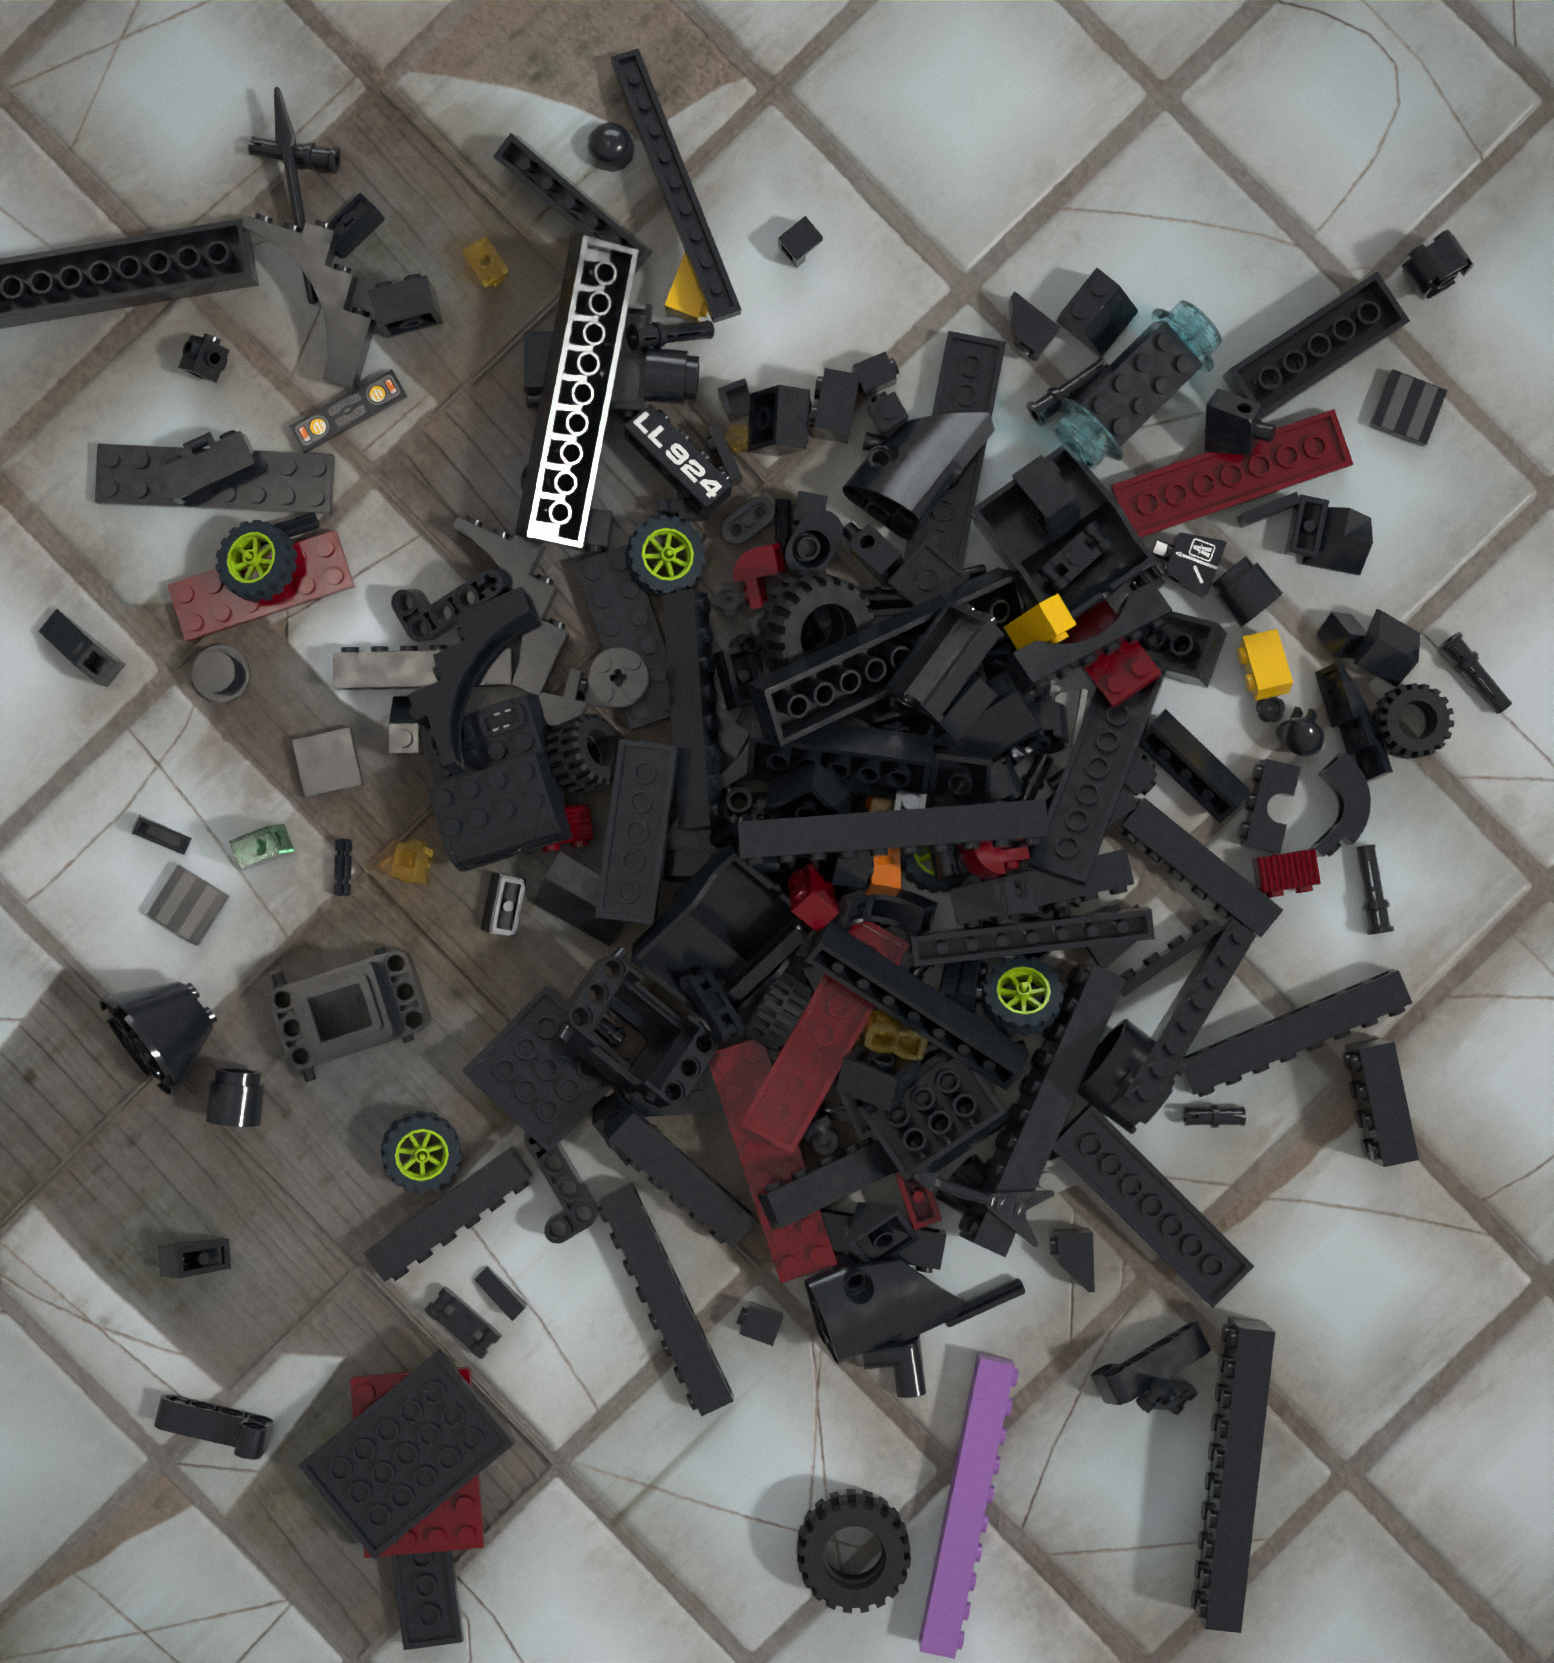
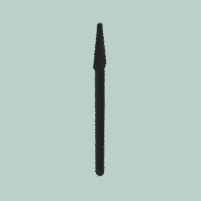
[274,87,319,305]

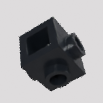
[178,333,230,383]

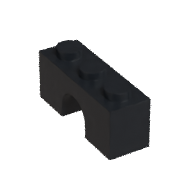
[1238,759,1301,854]

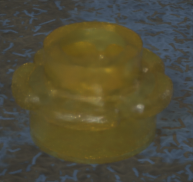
[725,424,749,453]

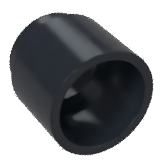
[643,347,700,405]
[1211,556,1283,627]
[206,1068,264,1127]

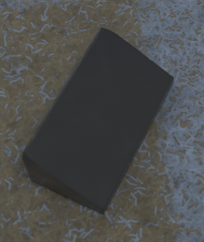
[329,193,385,258]
[1285,494,1329,559]
[481,873,527,937]

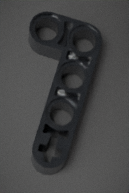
[391,569,513,642]
[524,1132,598,1244]
[1090,1321,1211,1405]
[154,1394,274,1460]

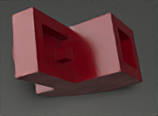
[733,543,786,609]
[958,843,1030,879]

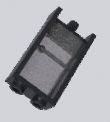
[607,304,653,420]
[885,600,1004,723]

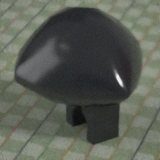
[1275,706,1325,757]

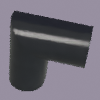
[863,1335,926,1398]

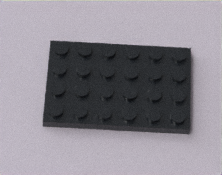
[298,1349,516,1559]

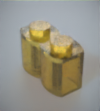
[863,1011,928,1060]

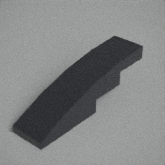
[1315,662,1393,782]

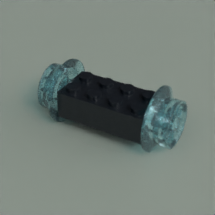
[1053,300,1222,469]

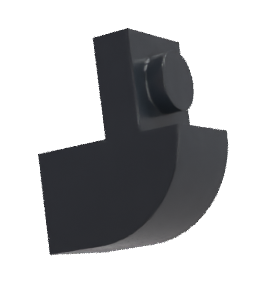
[539,668,588,727]

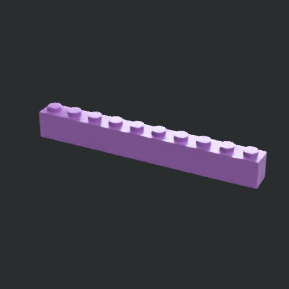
[918,1352,1018,1659]

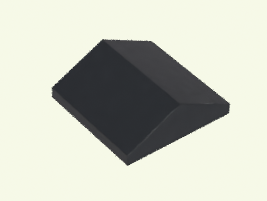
[1353,609,1420,687]

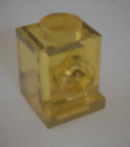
[462,235,509,288]
[390,839,434,886]

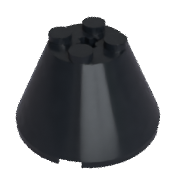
[99,981,217,1096]

